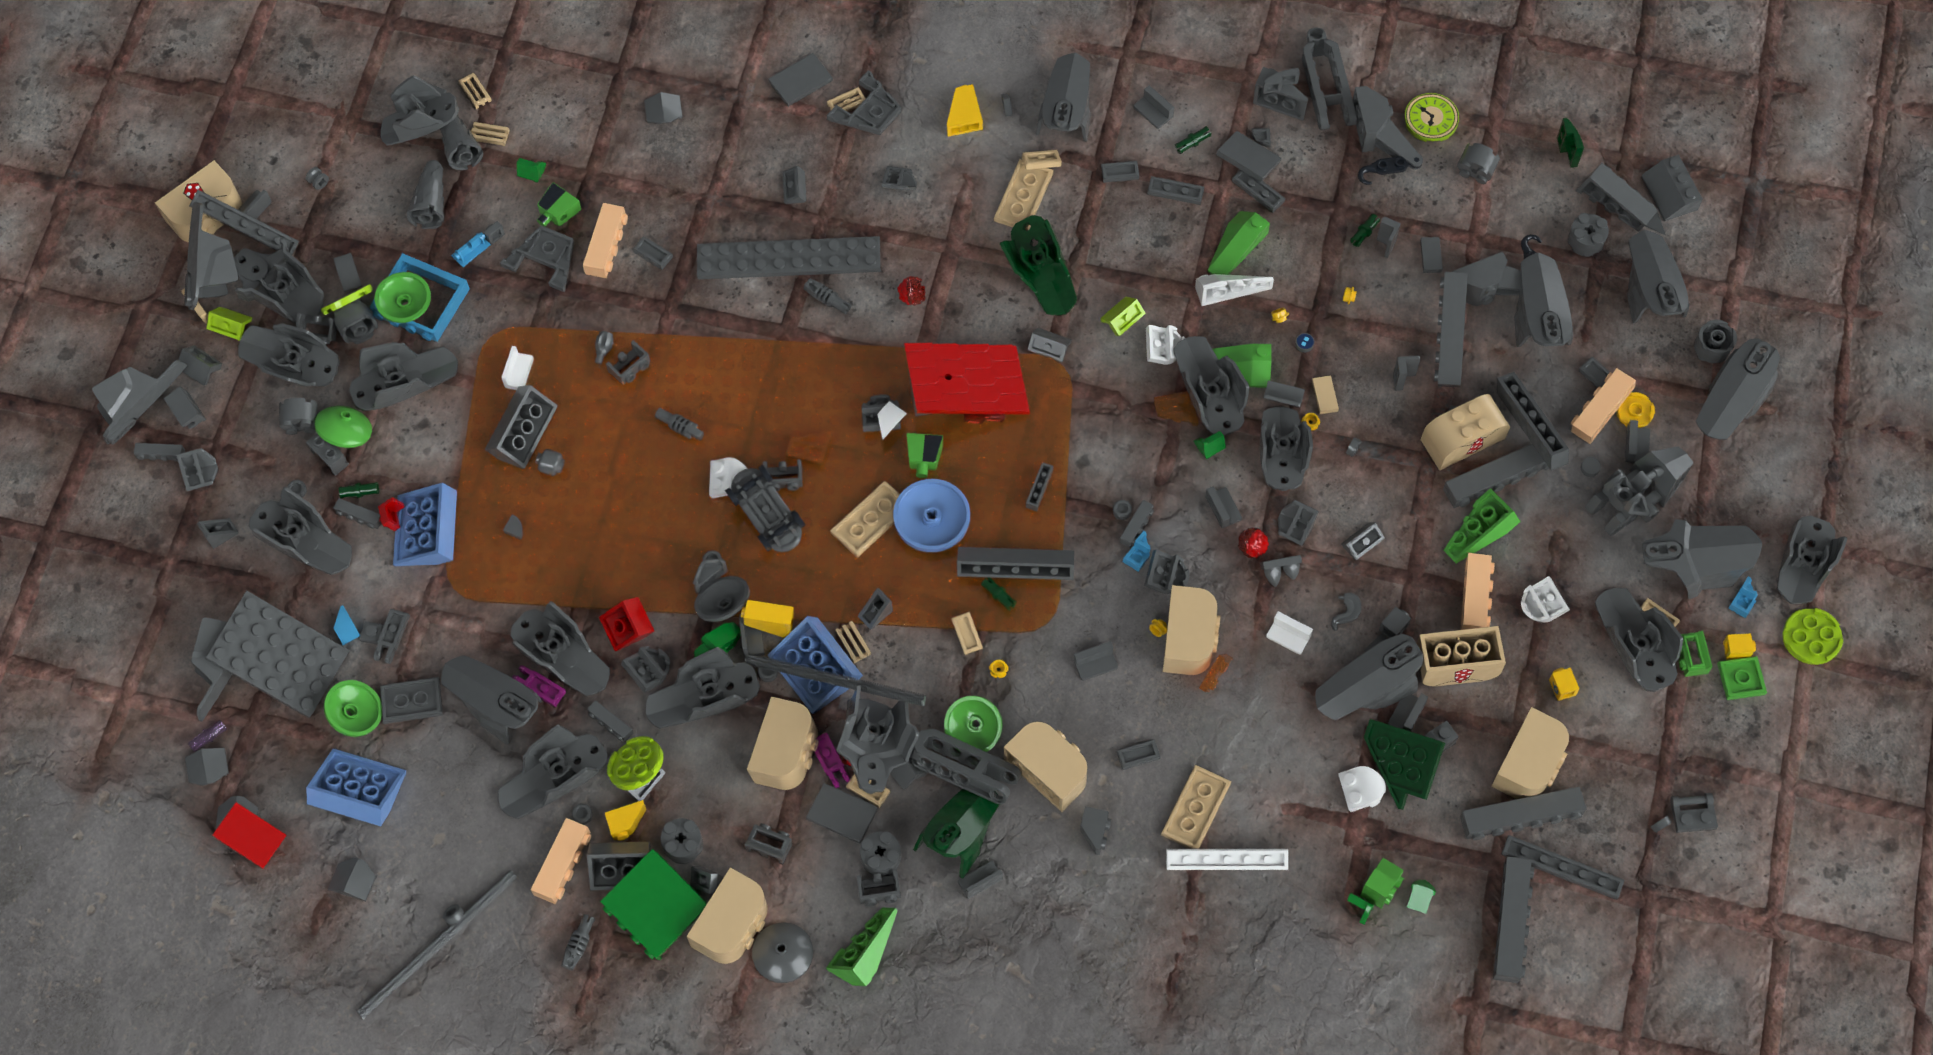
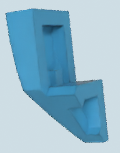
[1123,531,1151,572]
[1729,576,1758,618]
[334,605,360,645]

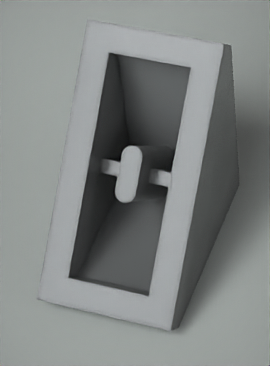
[197,518,239,549]
[858,588,893,630]

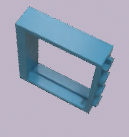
[370,253,470,342]

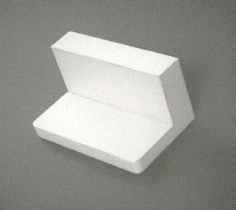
[502,346,534,390]
[1266,611,1313,655]

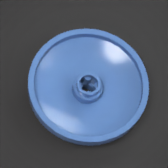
[893,479,970,552]

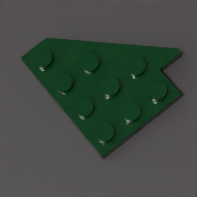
[1364,719,1445,810]

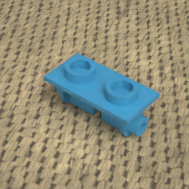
[451,232,491,267]

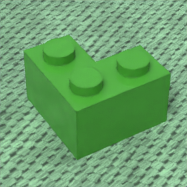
[1360,858,1404,909]

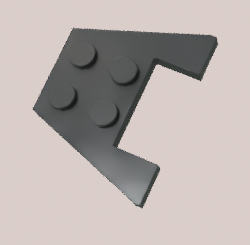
[827,70,901,135]
[500,226,574,292]

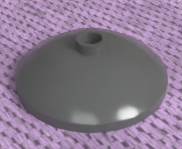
[694,576,750,622]
[752,922,813,983]

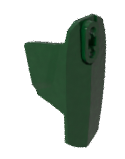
[1000,215,1077,316]
[913,789,1000,879]

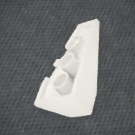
[1195,274,1274,306]

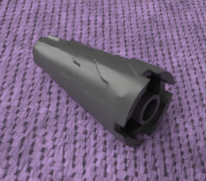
[440,115,483,170]
[407,160,444,229]

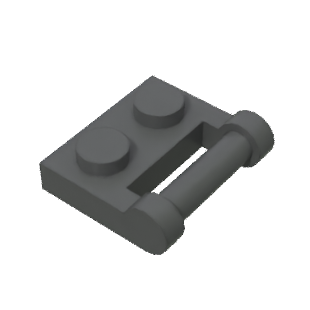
[1670,793,1718,833]

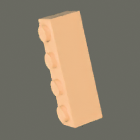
[583,203,628,278]
[1571,368,1636,444]
[1460,553,1495,630]
[531,818,591,904]

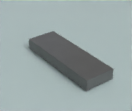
[1232,170,1285,213]
[1147,176,1205,205]

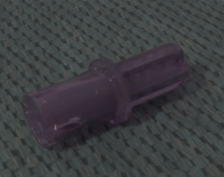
[188,720,227,751]

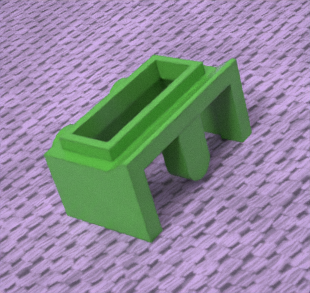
[1679,631,1712,677]

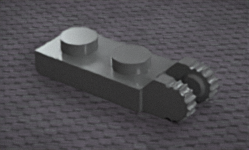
[373,609,410,664]

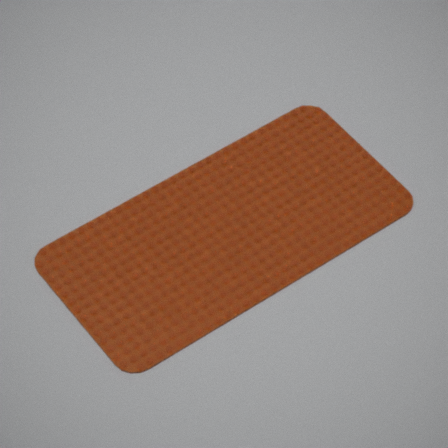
[446,327,1073,633]

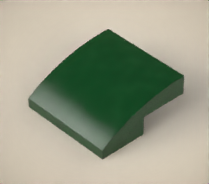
[1557,118,1584,168]

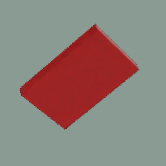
[212,802,287,869]

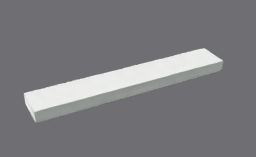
[1166,849,1288,870]

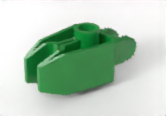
[694,622,741,658]

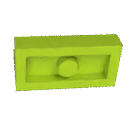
[1100,297,1146,336]
[206,307,252,340]

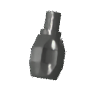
[595,331,613,365]

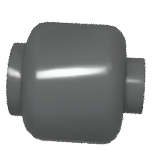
[535,449,565,476]

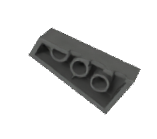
[1576,163,1658,232]

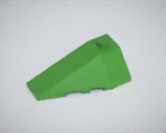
[1212,344,1271,388]
[1444,488,1521,564]

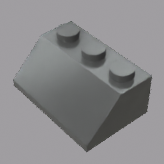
[1641,155,1703,221]
[587,842,651,891]

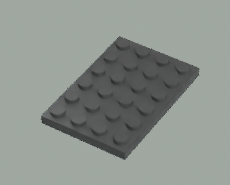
[205,591,349,718]

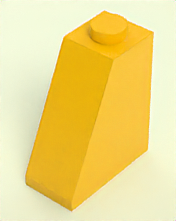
[947,84,983,137]
[741,600,794,638]

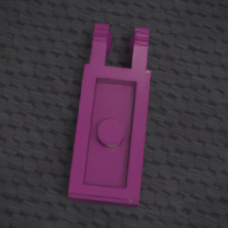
[511,665,566,708]
[814,732,850,788]

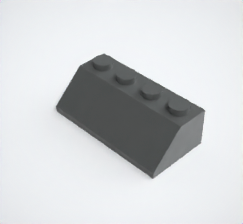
[485,385,558,469]

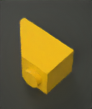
[605,800,646,841]

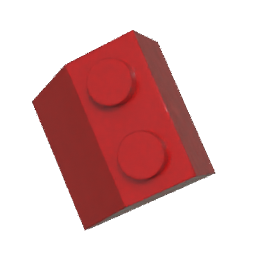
[599,597,655,652]

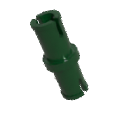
[1175,126,1211,154]
[1350,214,1380,247]
[339,482,380,499]
[981,577,1017,611]

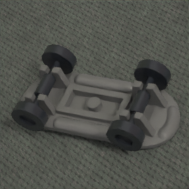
[725,464,806,552]

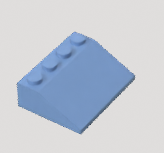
[393,483,457,566]
[768,616,863,714]
[306,749,406,826]

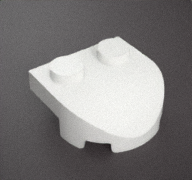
[1146,325,1185,365]
[709,457,748,498]
[1521,576,1570,622]
[1338,766,1386,812]

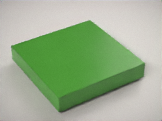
[1717,656,1767,700]

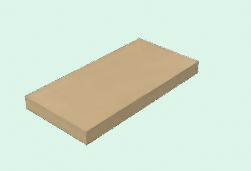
[994,159,1053,230]
[830,481,900,558]
[1161,765,1231,849]

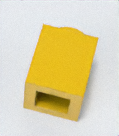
[1723,633,1756,660]
[1549,668,1580,701]

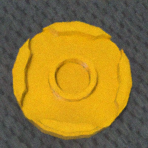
[1616,392,1655,428]

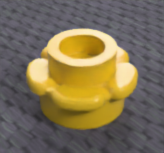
[1342,286,1357,304]
[1271,308,1289,323]
[1301,413,1320,431]
[1149,619,1167,637]
[989,660,1008,678]

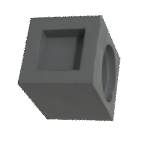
[1379,607,1411,638]

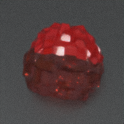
[897,276,926,306]
[1238,527,1269,558]

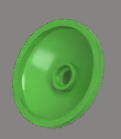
[374,272,431,323]
[314,406,372,448]
[324,680,382,737]
[944,695,1003,752]

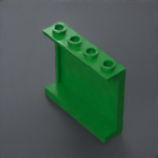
[600,849,707,960]

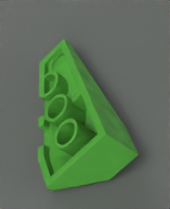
[1208,211,1270,275]
[826,907,898,986]

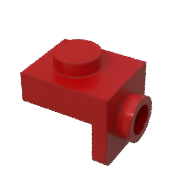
[378,497,405,531]

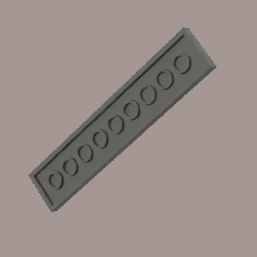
[697,236,881,280]

